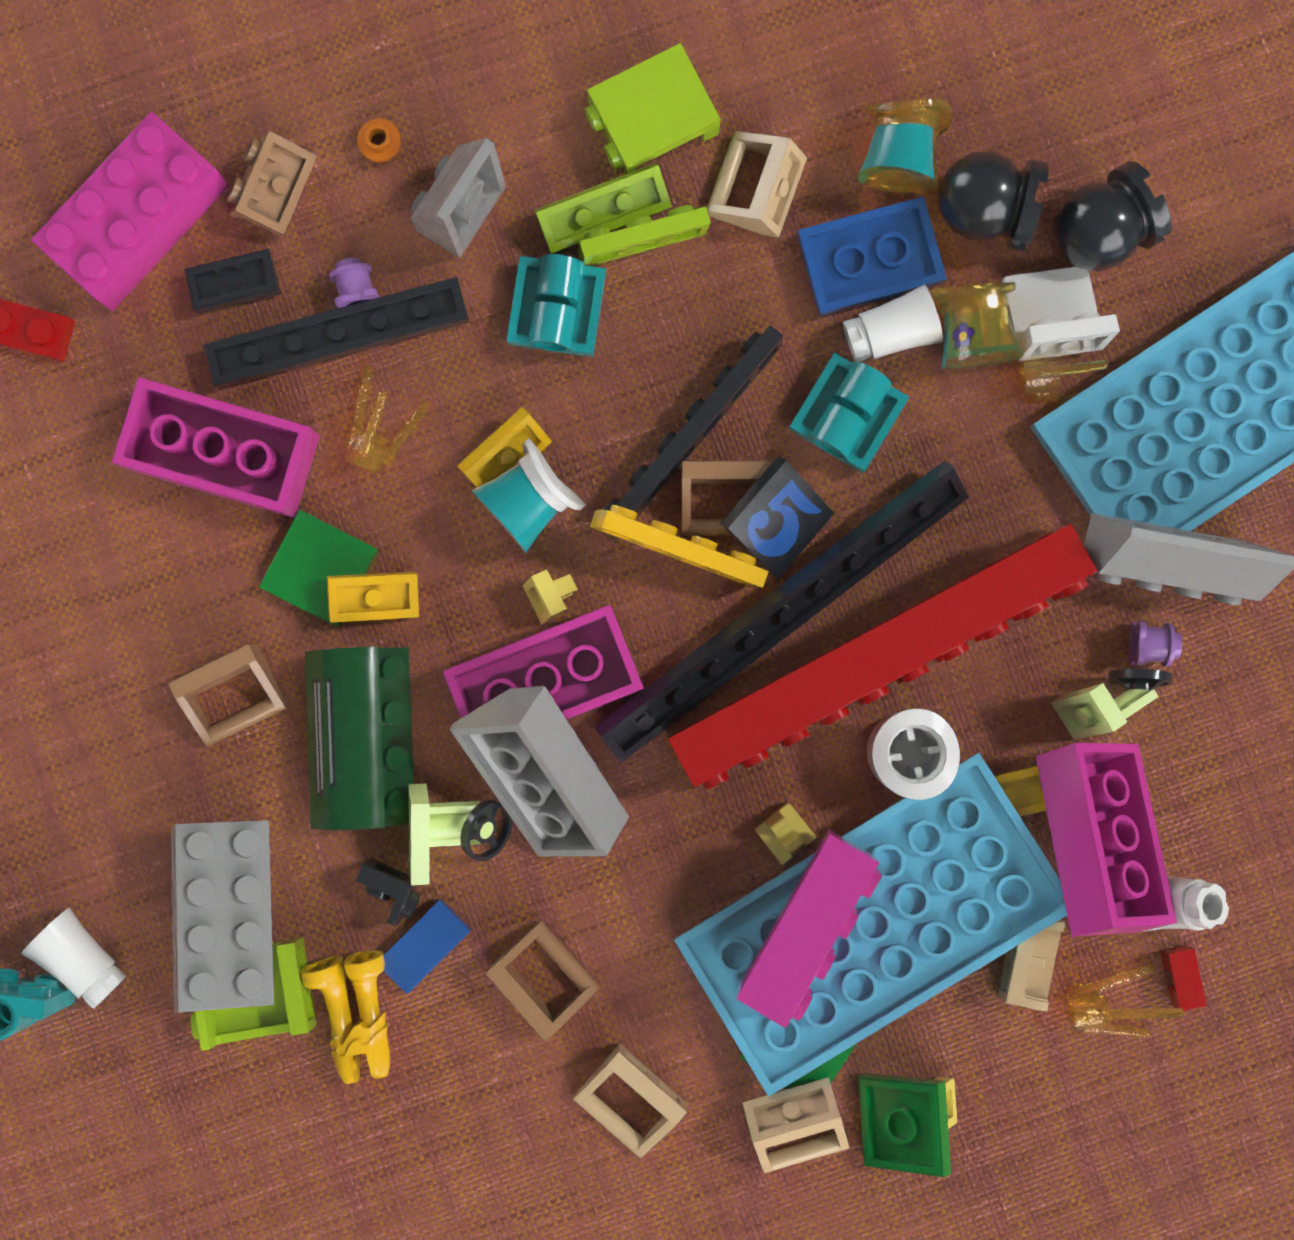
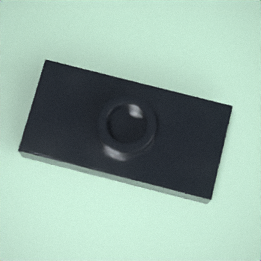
[184,248,282,314]

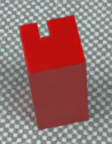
[1160,945,1207,1011]

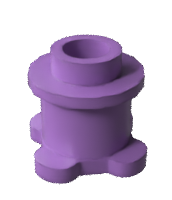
[329,258,380,308]
[1128,621,1182,667]

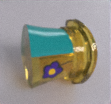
[858,99,953,192]
[930,282,1024,370]

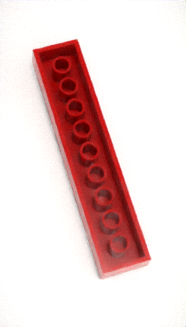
[667,524,1098,790]

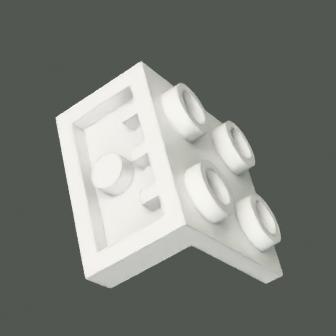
[1002,267,1120,362]

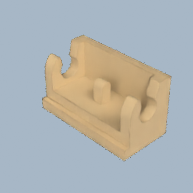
[997,920,1066,1011]

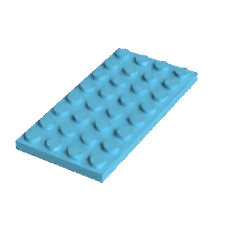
[1030,252,1294,531]
[674,753,1067,1097]

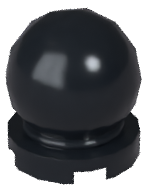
[937,151,1049,251]
[1054,161,1172,272]

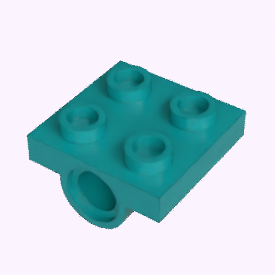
[507,254,606,358]
[788,352,910,474]
[0,968,76,1041]

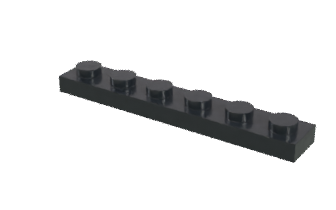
[203,277,470,389]
[602,325,783,544]

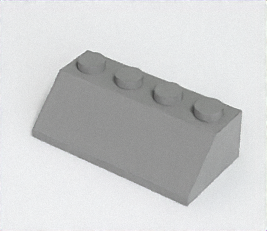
[1084,513,1294,605]
[450,686,629,857]

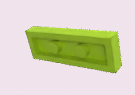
[534,163,672,254]
[577,205,711,266]

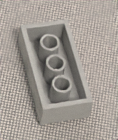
[171,820,274,1012]

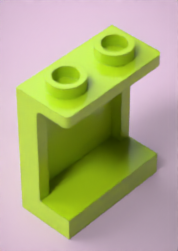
[584,43,721,175]
[191,937,317,1051]

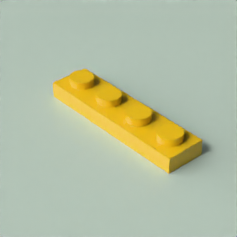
[590,505,769,588]

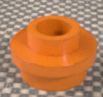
[357,118,401,163]

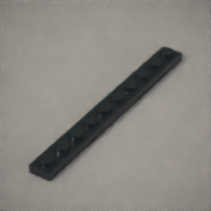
[594,460,969,763]

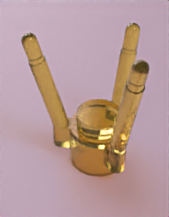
[1020,337,1115,404]
[346,365,431,474]
[1068,964,1185,1038]

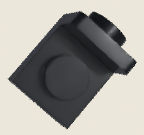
[356,858,421,927]

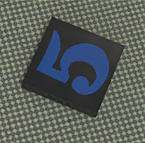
[720,456,835,579]

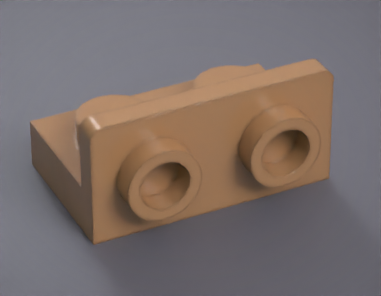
[226,131,317,236]

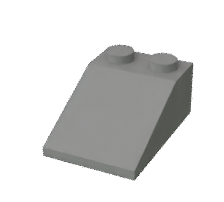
[410,138,506,258]

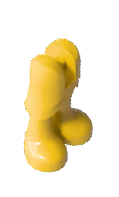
[300,950,390,1084]

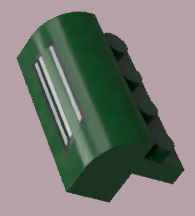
[305,647,414,830]

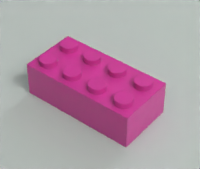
[31,111,229,311]
[112,377,320,519]
[443,605,644,720]
[1036,743,1177,937]
[736,829,882,1028]

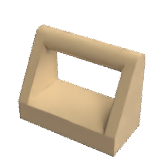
[707,131,807,238]
[573,1043,687,1158]
[743,1077,850,1173]

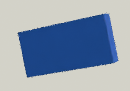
[384,898,472,994]

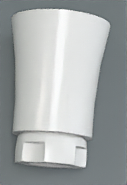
[843,284,943,362]
[1144,875,1229,931]
[21,907,126,1009]

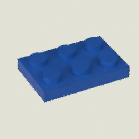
[796,196,947,317]

